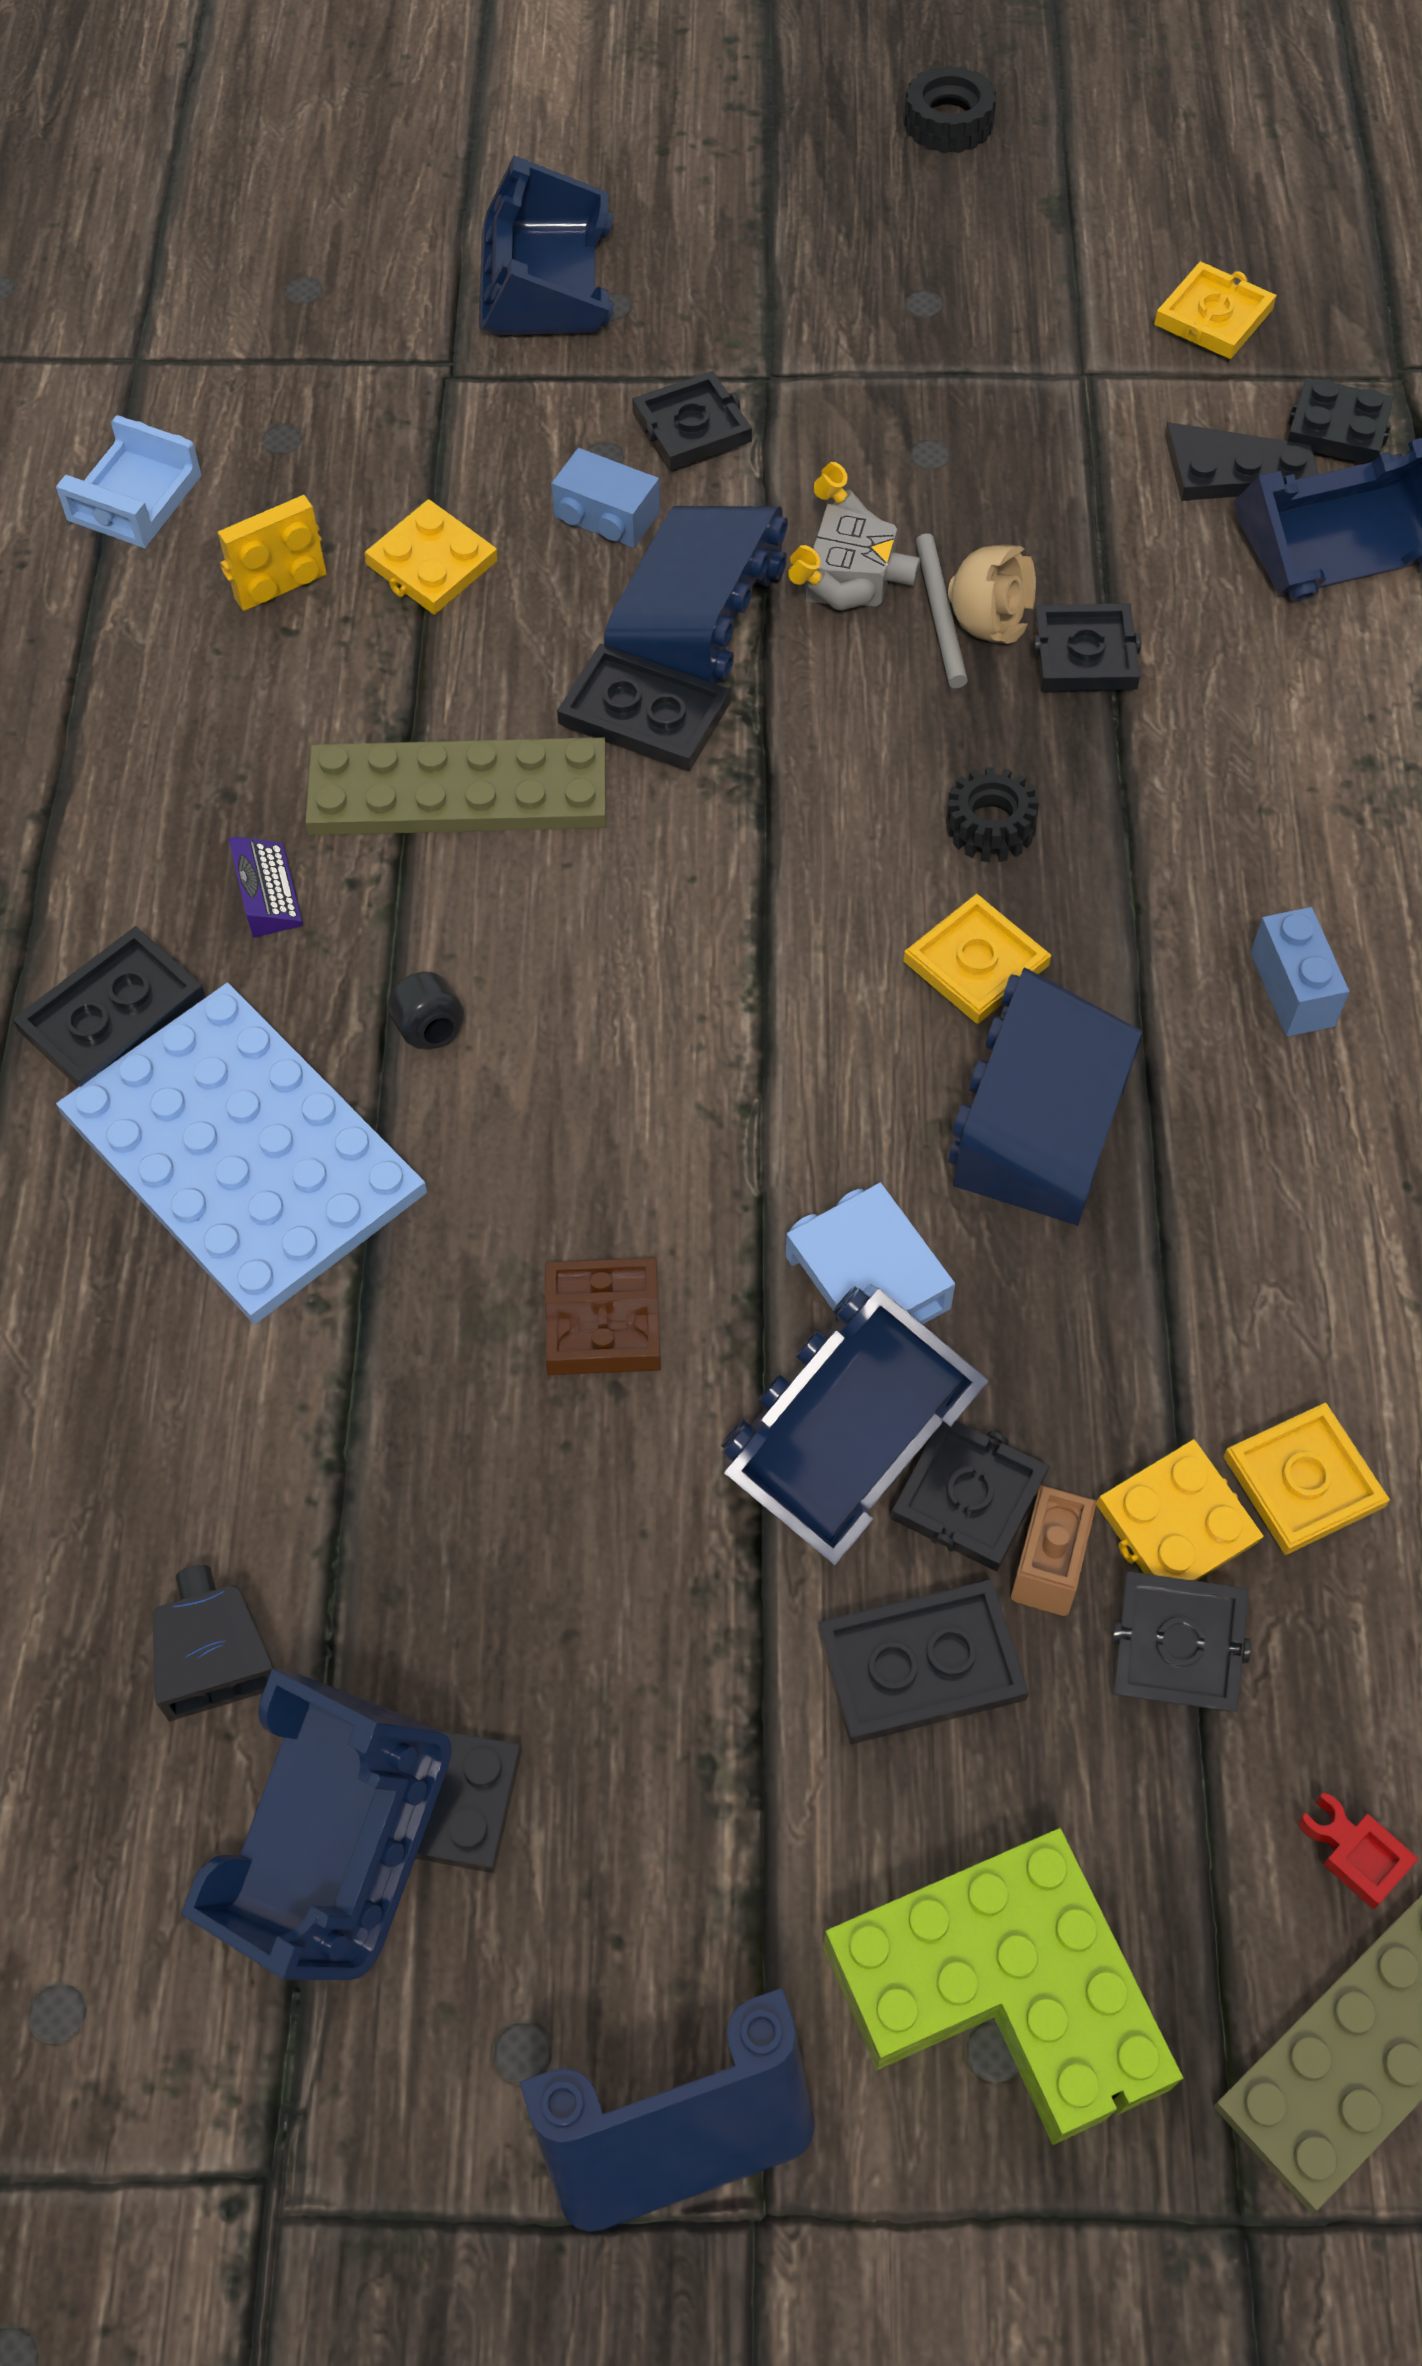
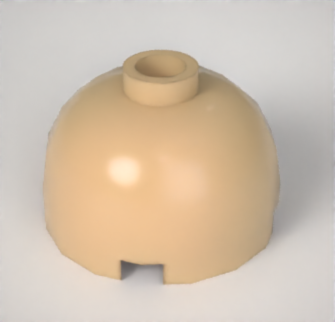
[948,545,1036,644]

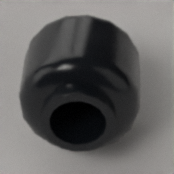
[388,971,464,1050]

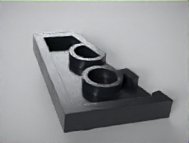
[1165,422,1319,501]

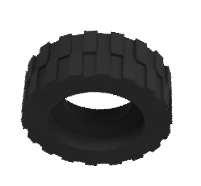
[904,66,997,153]

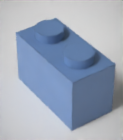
[551,448,660,548]
[1250,907,1350,1037]

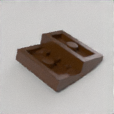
[545,1257,661,1375]

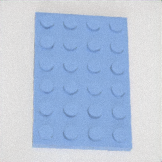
[56,982,428,1325]

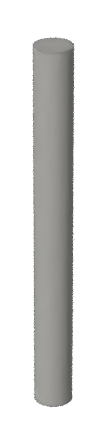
[916,534,968,688]

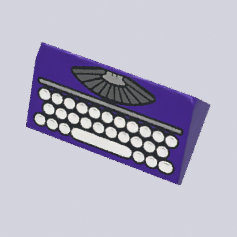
[229,837,303,937]

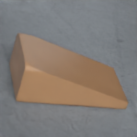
[1011,1485,1096,1616]

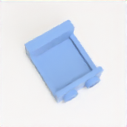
[56,415,202,548]
[785,1182,955,1325]

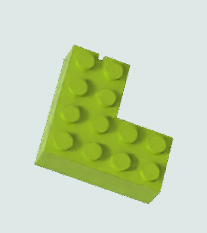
[823,1828,1183,2145]

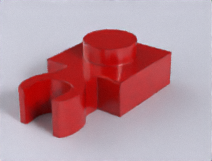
[1298,1793,1419,1910]

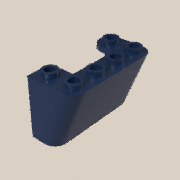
[604,506,788,684]
[948,967,1143,1226]
[721,1284,989,1565]

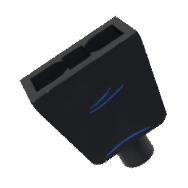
[153,1565,276,1722]

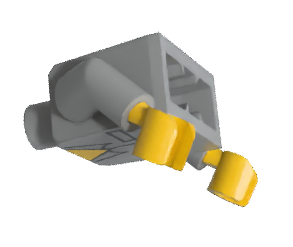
[788,462,920,611]

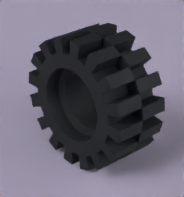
[946,767,1039,862]

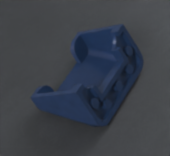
[479,155,614,336]
[1233,438,1422,602]
[181,1669,452,1980]
[519,1988,815,2232]

